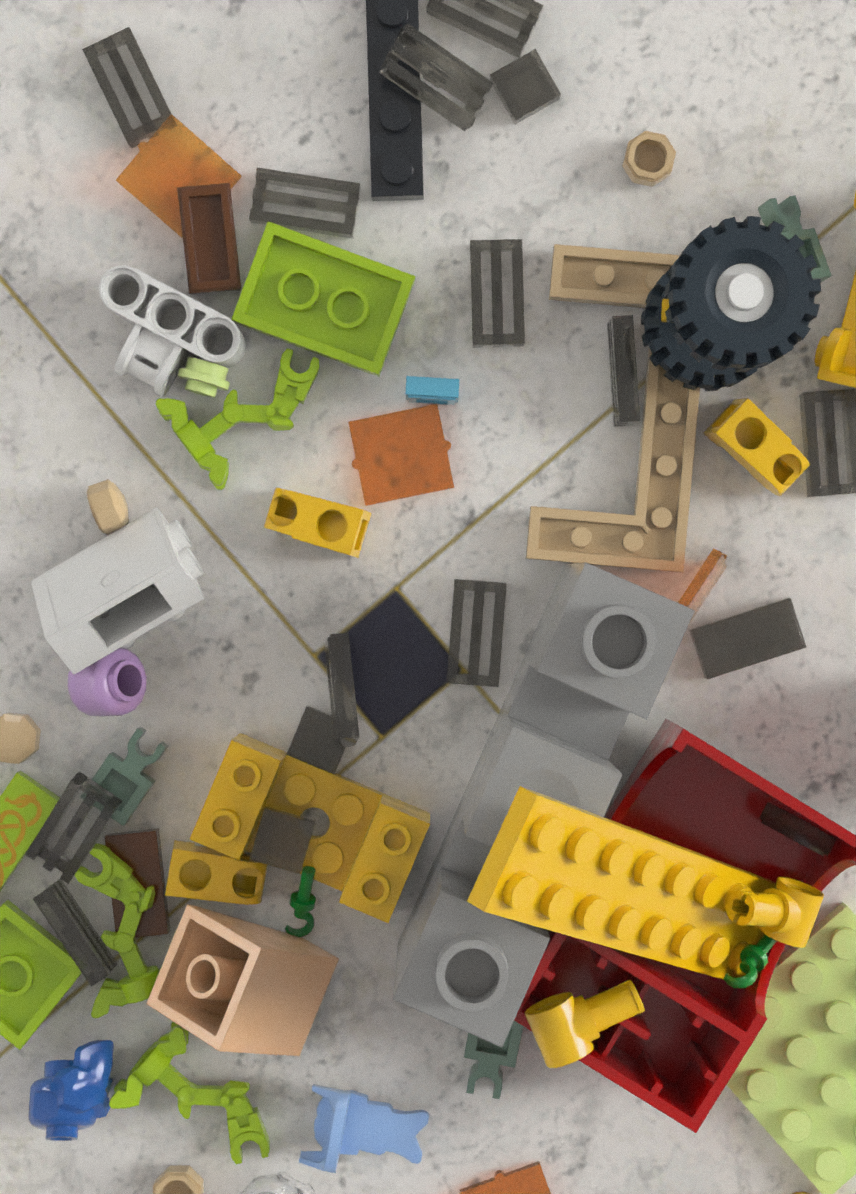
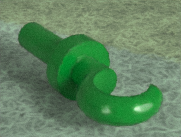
[285,866,316,937]
[724,934,776,989]

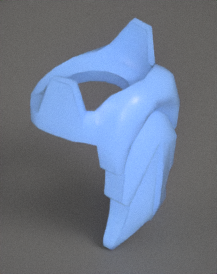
[299,1084,429,1173]

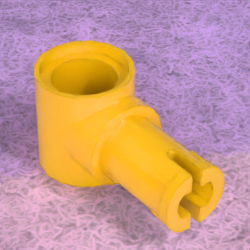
[726,877,824,948]
[525,980,645,1068]

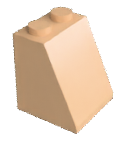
[146,904,339,1056]

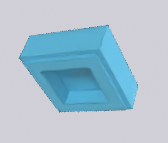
[405,376,460,405]

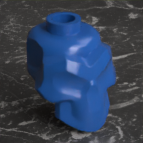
[28,1040,114,1141]

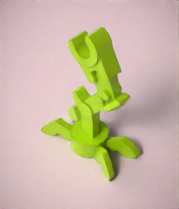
[155,348,320,490]
[74,843,162,1019]
[109,1022,270,1165]

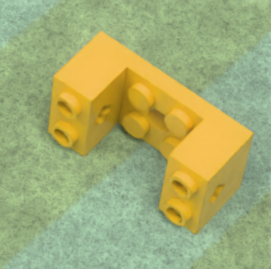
[190,733,430,923]

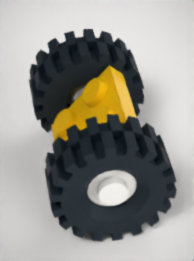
[640,216,821,391]

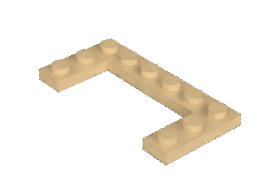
[525,244,700,572]

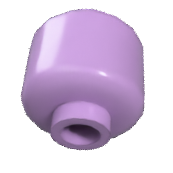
[68,648,147,717]

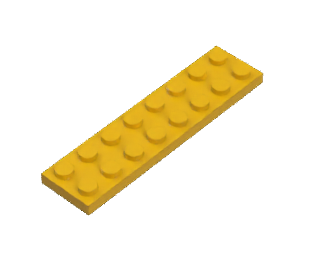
[467,786,776,980]

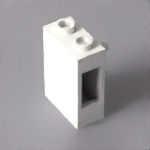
[31,507,204,674]

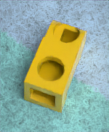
[703,398,810,496]
[263,487,372,558]
[165,840,268,905]

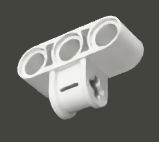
[99,265,246,397]

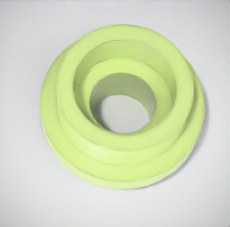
[177,357,230,398]

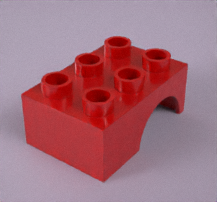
[514,719,856,1133]

